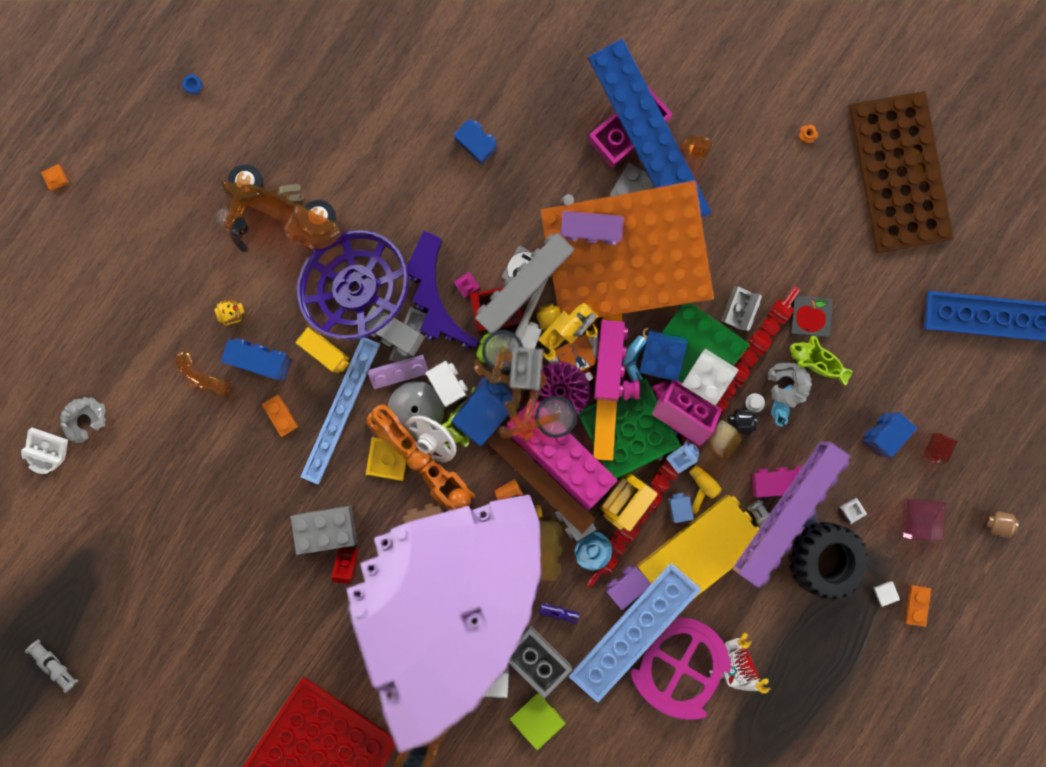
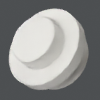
[745,393,765,413]

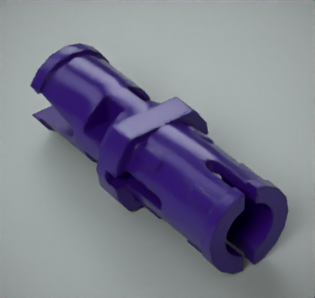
[539,602,580,625]

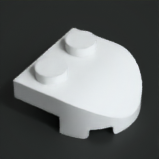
[21,428,68,474]

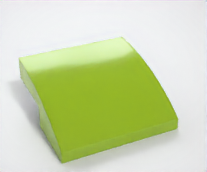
[510,693,566,750]

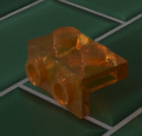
[680,134,713,159]

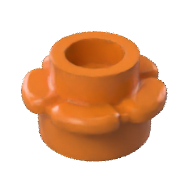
[799,125,818,143]

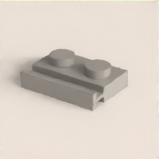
[510,347,543,390]

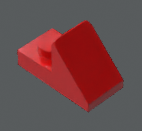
[331,547,358,584]

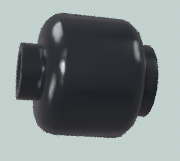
[728,409,758,435]

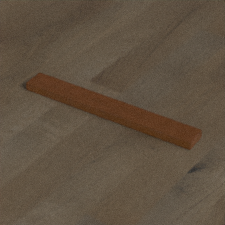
[486,427,595,534]

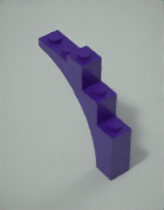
[407,231,479,350]

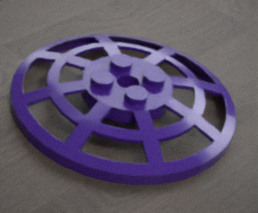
[297,230,409,340]

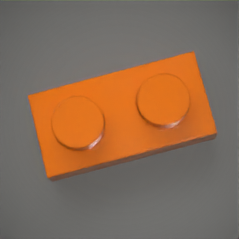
[261,394,299,437]
[904,585,931,627]

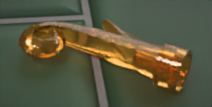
[176,351,231,397]

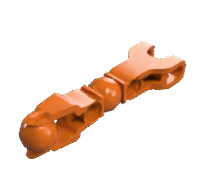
[366,405,476,511]

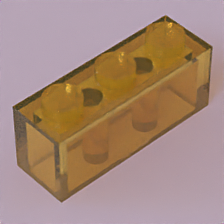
[539,520,563,581]

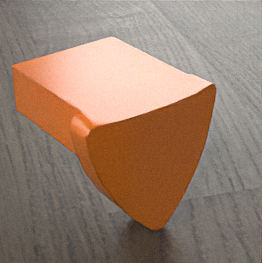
[494,479,524,500]

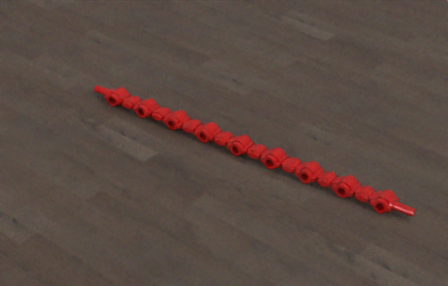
[586,286,800,588]

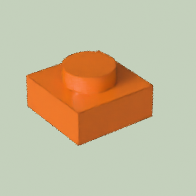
[41,164,69,191]

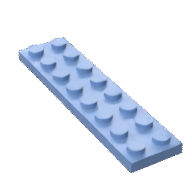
[569,563,701,702]

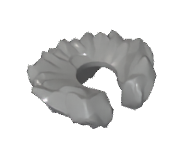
[767,362,812,408]
[60,397,106,443]

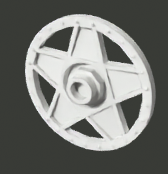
[405,416,456,462]

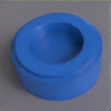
[182,74,203,95]

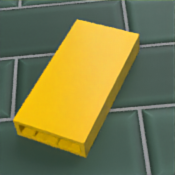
[637,494,760,600]

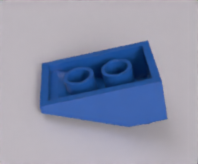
[451,374,520,447]

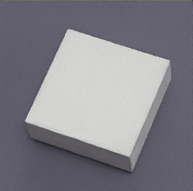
[839,498,867,524]
[873,581,900,607]

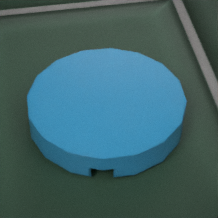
[574,531,612,571]

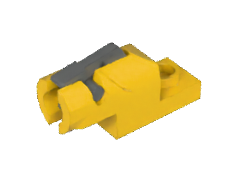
[538,302,598,351]

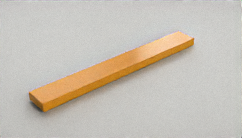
[593,314,622,461]

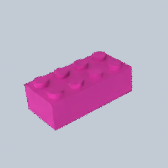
[588,86,673,169]

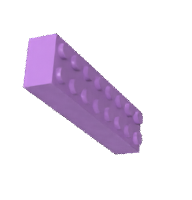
[732,442,850,588]

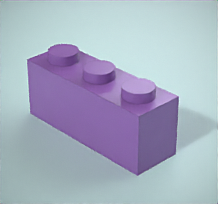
[561,211,624,245]

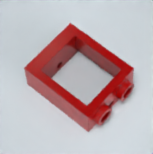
[470,287,524,333]

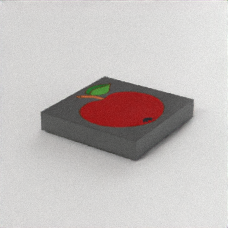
[790,296,833,337]

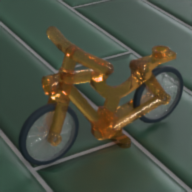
[473,330,577,442]

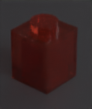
[924,433,958,464]

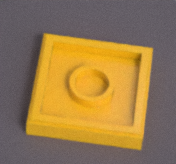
[365,437,409,481]

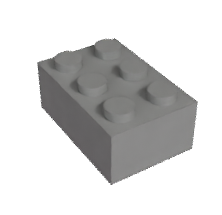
[291,505,358,555]
[508,625,572,698]

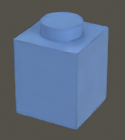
[668,493,694,523]

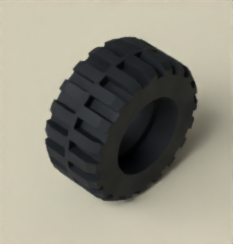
[789,522,869,600]

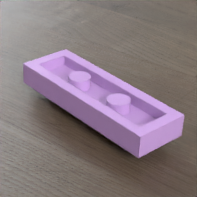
[368,354,429,389]

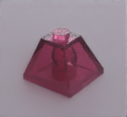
[903,499,946,541]

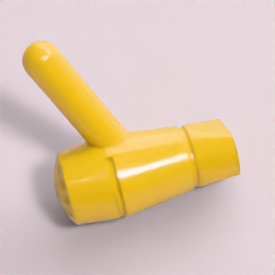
[689,464,722,514]

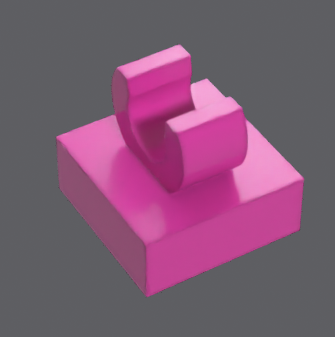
[454,272,480,298]

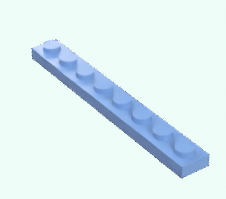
[301,337,380,485]

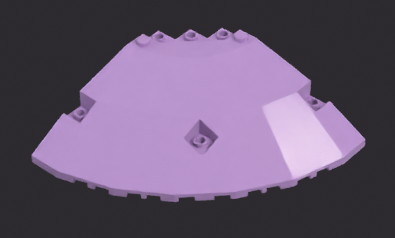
[347,495,541,752]

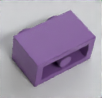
[606,565,651,610]

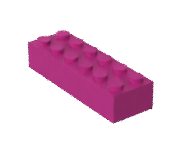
[505,399,618,512]

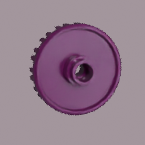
[531,362,590,419]

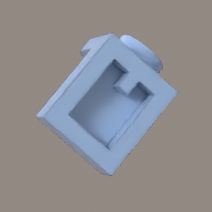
[667,440,699,474]

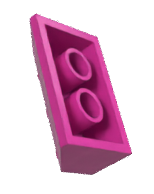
[652,380,722,446]

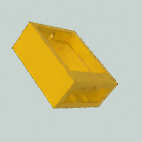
[295,327,350,373]
[599,473,658,532]

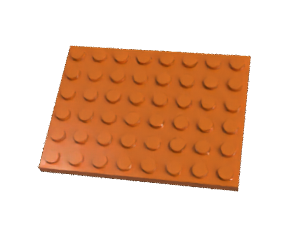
[540,181,714,318]

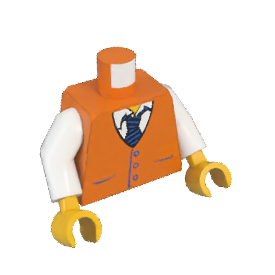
[543,324,599,381]

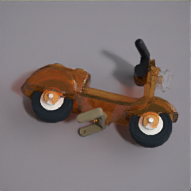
[215,164,343,252]

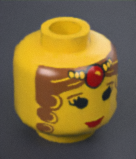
[214,299,244,326]

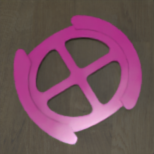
[630,617,731,719]

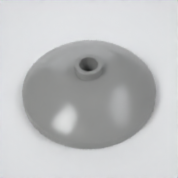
[388,381,445,430]

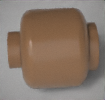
[987,511,1019,539]

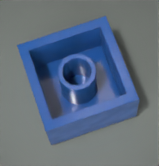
[640,331,687,381]
[863,412,917,457]

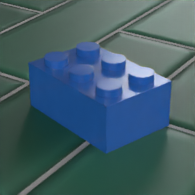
[221,338,292,381]

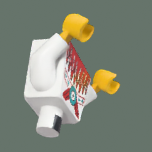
[709,633,771,693]

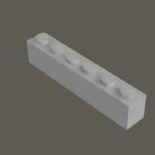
[476,233,575,334]

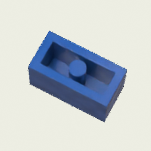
[453,118,497,165]

